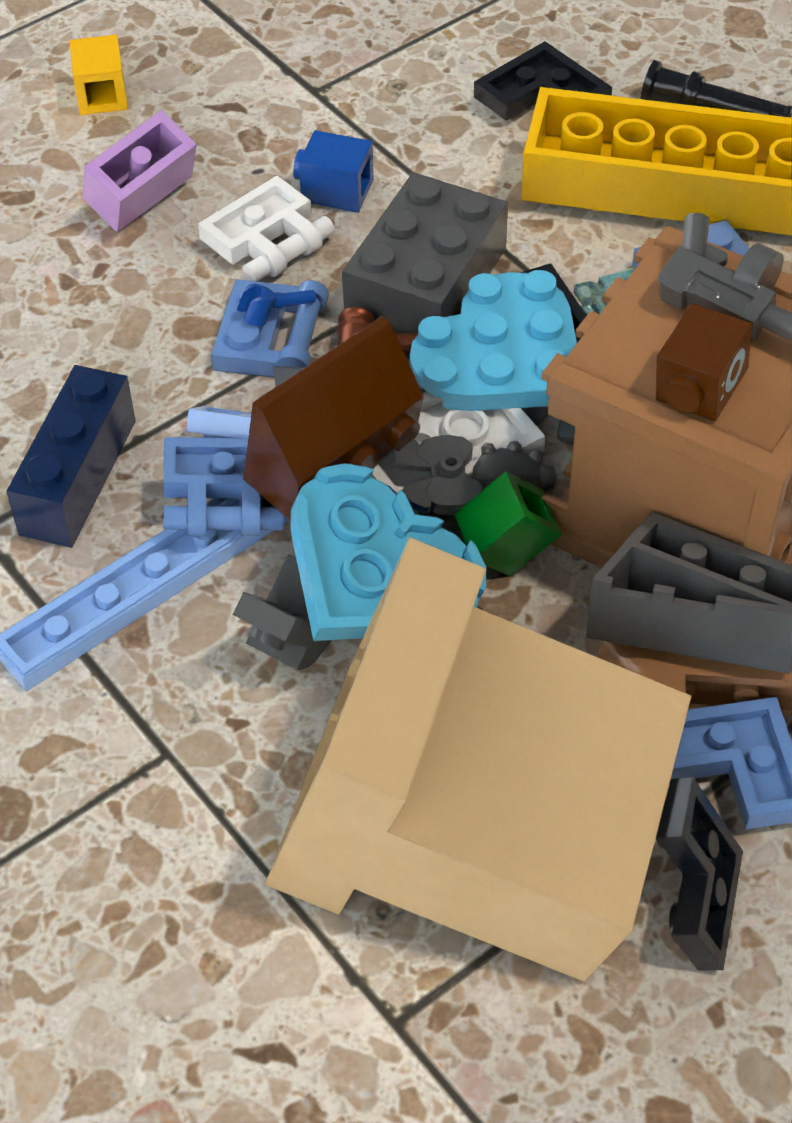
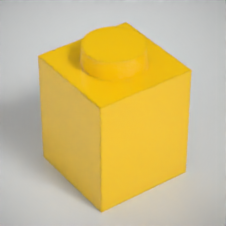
[69,34,128,115]

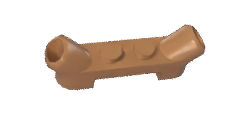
[598,641,792,717]

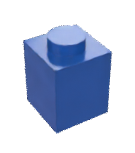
[293,130,374,213]

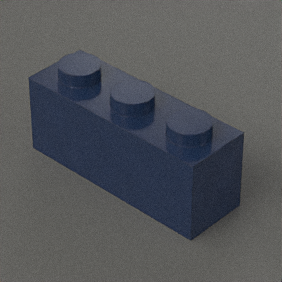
[6,365,136,548]

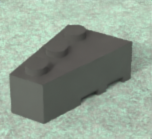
[586,512,792,674]

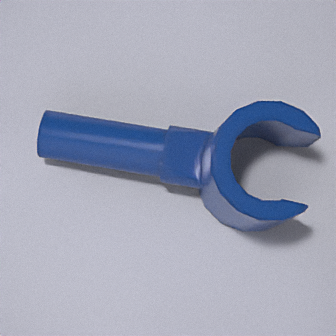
[237,283,316,326]

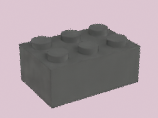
[342,172,508,333]

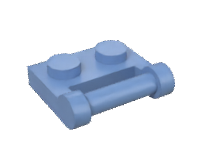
[211,279,329,378]

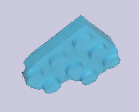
[410,270,577,411]
[291,463,486,641]

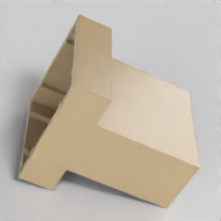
[264,537,691,982]

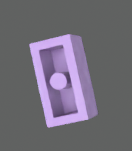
[83,110,197,233]

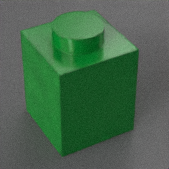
[454,471,562,577]

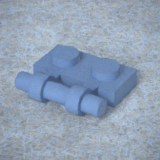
[164,437,284,536]

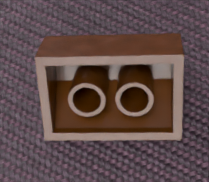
[243,316,424,521]

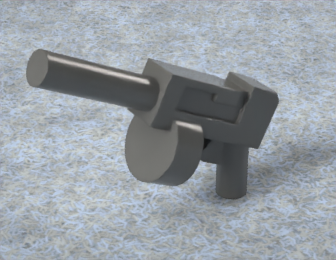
[658,213,792,342]

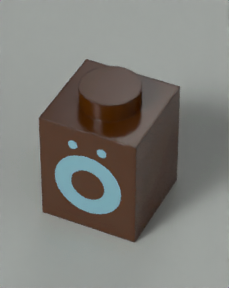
[656,303,752,421]

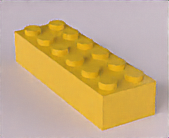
[521,87,792,236]

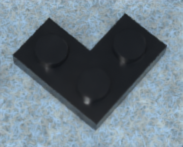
[474,41,612,121]
[656,777,743,970]

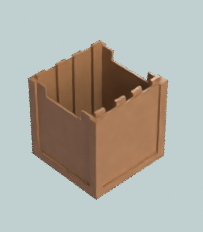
[542,225,792,568]

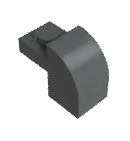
[232,554,332,670]

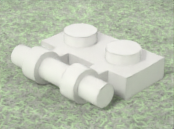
[198,176,335,282]

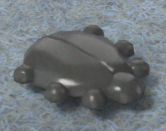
[472,441,557,494]

